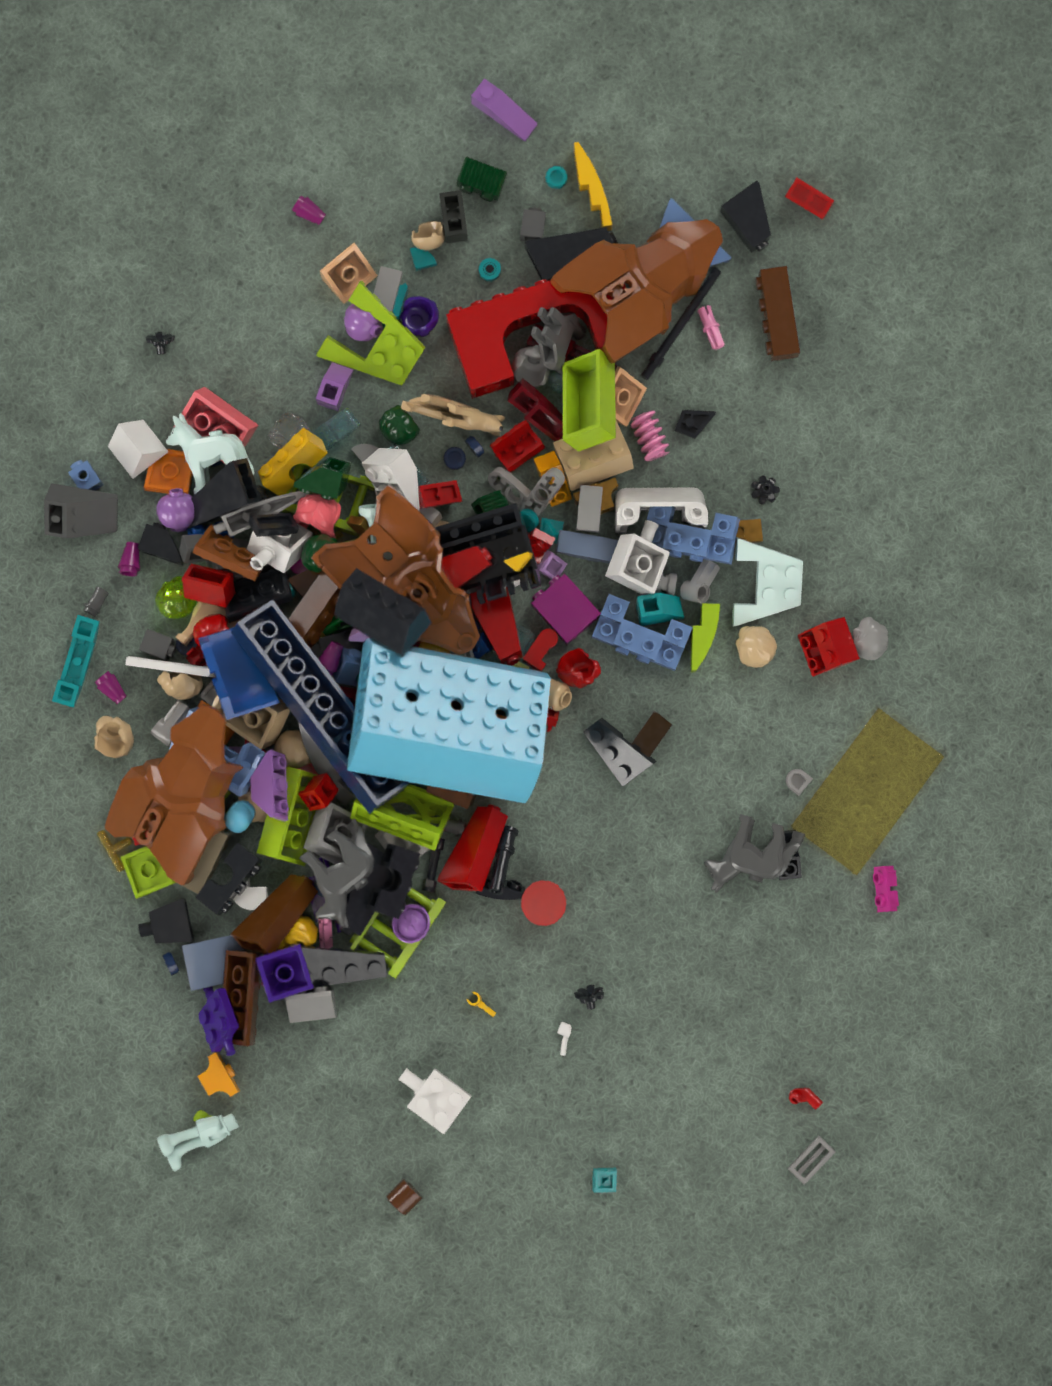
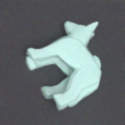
[165,413,254,494]

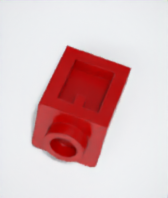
[529,528,555,565]

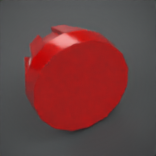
[521,880,566,926]

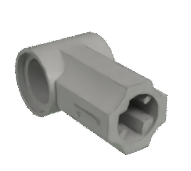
[680,559,720,603]
[150,700,190,747]

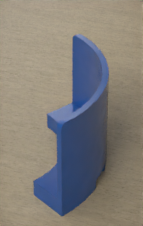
[198,627,279,720]

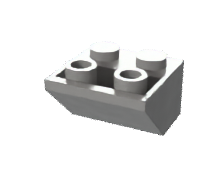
[285,986,337,1023]

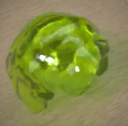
[155,576,196,619]

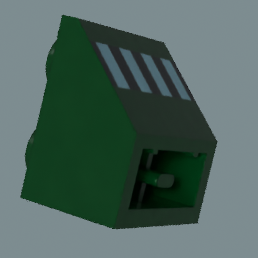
[293,457,352,500]

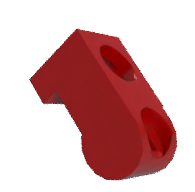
[523,629,558,672]

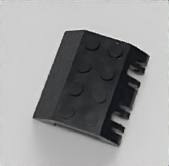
[435,503,541,607]

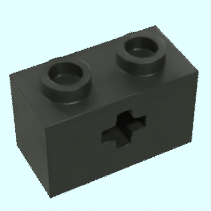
[439,190,468,243]

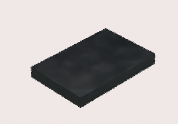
[225,567,293,623]

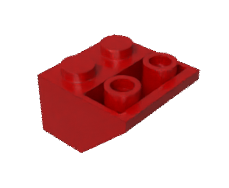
[798,617,860,677]

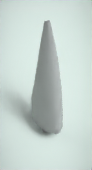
[213,491,307,537]

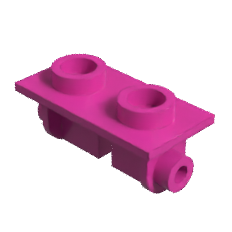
[873,866,899,912]

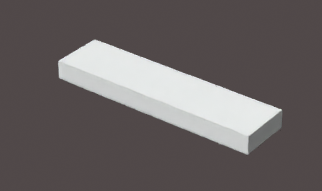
[125,656,215,677]

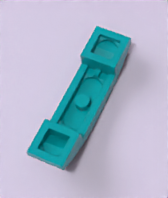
[52,615,100,708]

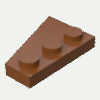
[193,524,263,581]

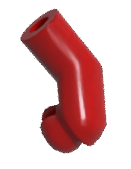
[789,1087,823,1110]

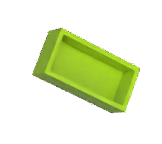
[563,349,616,452]

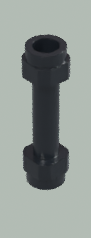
[422,838,445,893]

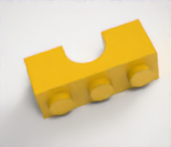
[258,427,327,496]

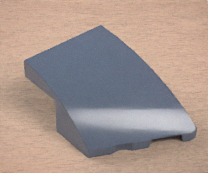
[182,935,246,991]

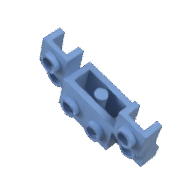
[647,506,740,565]
[592,594,693,671]
[169,707,266,797]

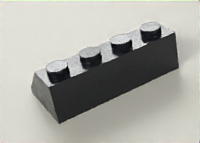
[334,568,431,657]

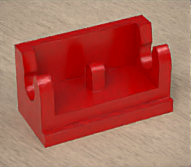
[785,177,834,220]
[418,480,462,509]

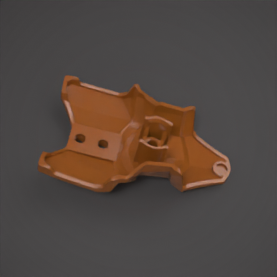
[550,219,723,364]
[312,485,480,655]
[105,705,243,885]

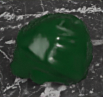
[379,405,420,445]
[301,534,338,573]

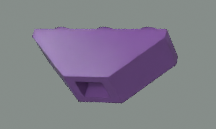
[250,750,288,821]

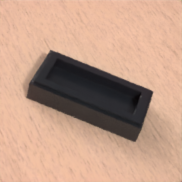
[248,513,299,537]

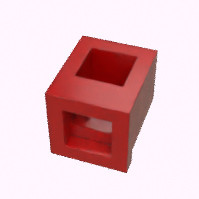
[298,773,339,811]

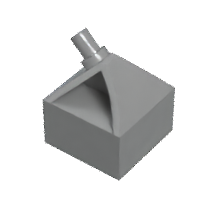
[304,802,367,864]

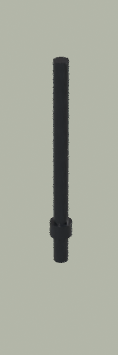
[641,268,721,380]

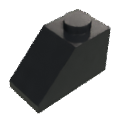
[138,522,184,566]

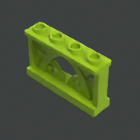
[350,784,455,851]

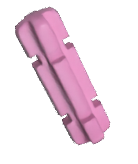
[318,919,333,949]

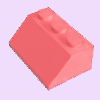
[174,387,258,464]

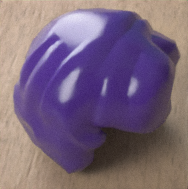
[400,296,439,337]

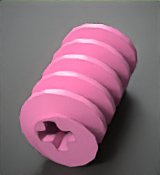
[631,411,669,461]

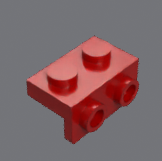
[490,420,545,473]

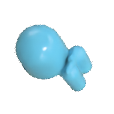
[224,800,255,833]

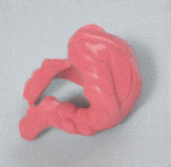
[293,492,341,538]

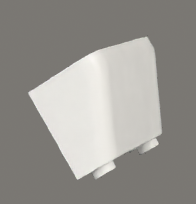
[615,487,708,533]

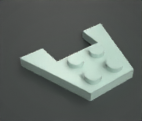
[732,537,803,627]

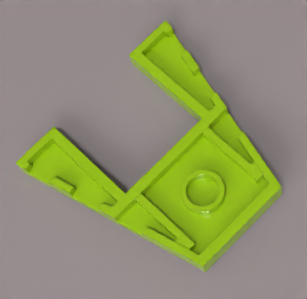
[316,281,426,386]

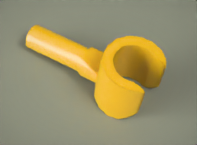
[467,992,496,1017]

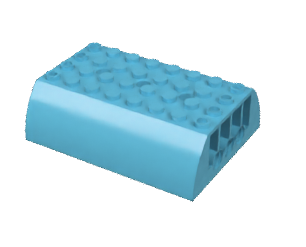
[347,638,551,803]

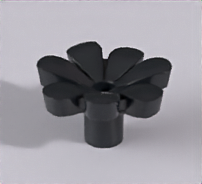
[146,332,175,354]
[751,475,780,505]
[574,985,604,1010]

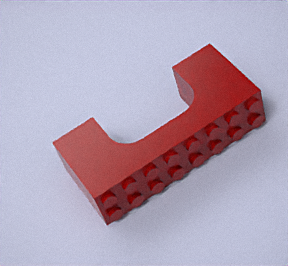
[446,279,626,399]

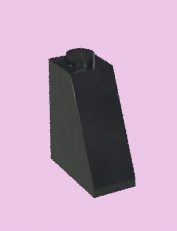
[720,180,771,253]

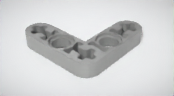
[488,467,565,516]

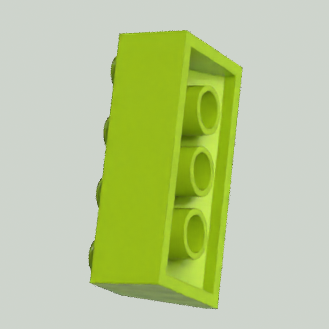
[257,766,316,866]

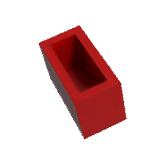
[182,563,235,608]

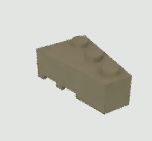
[176,827,233,894]

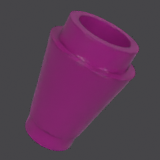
[292,195,326,225]
[118,542,140,577]
[319,641,344,676]
[95,671,127,704]

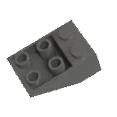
[44,483,118,538]

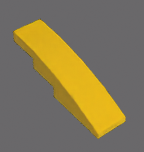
[574,142,612,231]

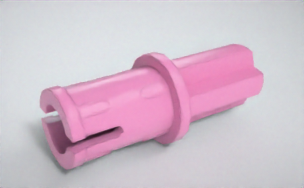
[697,305,724,350]

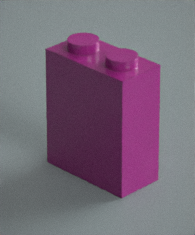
[531,574,601,645]

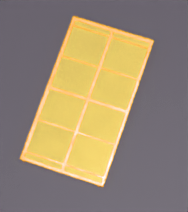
[791,708,944,875]

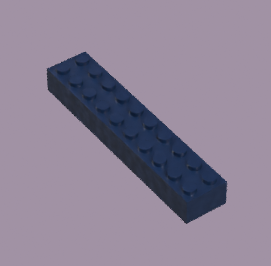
[231,600,411,814]

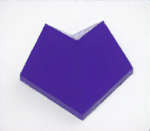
[255,944,313,1003]

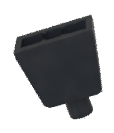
[138,899,195,943]

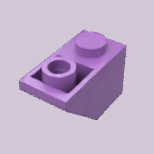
[316,362,353,412]

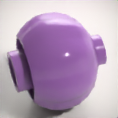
[344,304,384,341]
[156,488,194,532]

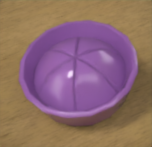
[392,904,430,943]

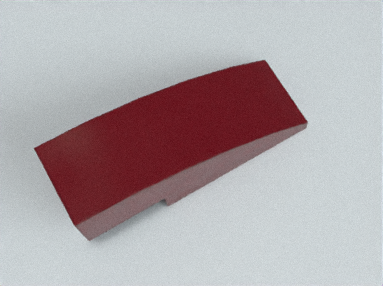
[507,378,563,441]

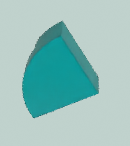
[410,247,437,271]

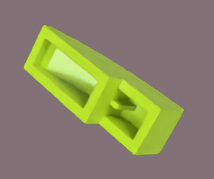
[690,603,720,673]

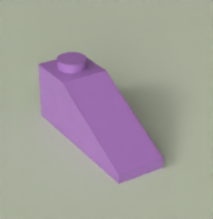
[471,78,538,142]

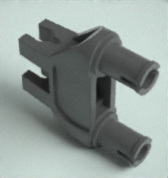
[531,307,586,378]

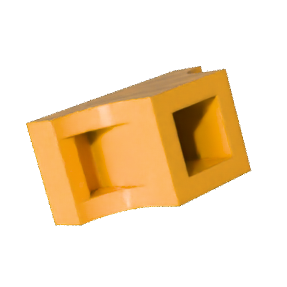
[198,1052,240,1097]

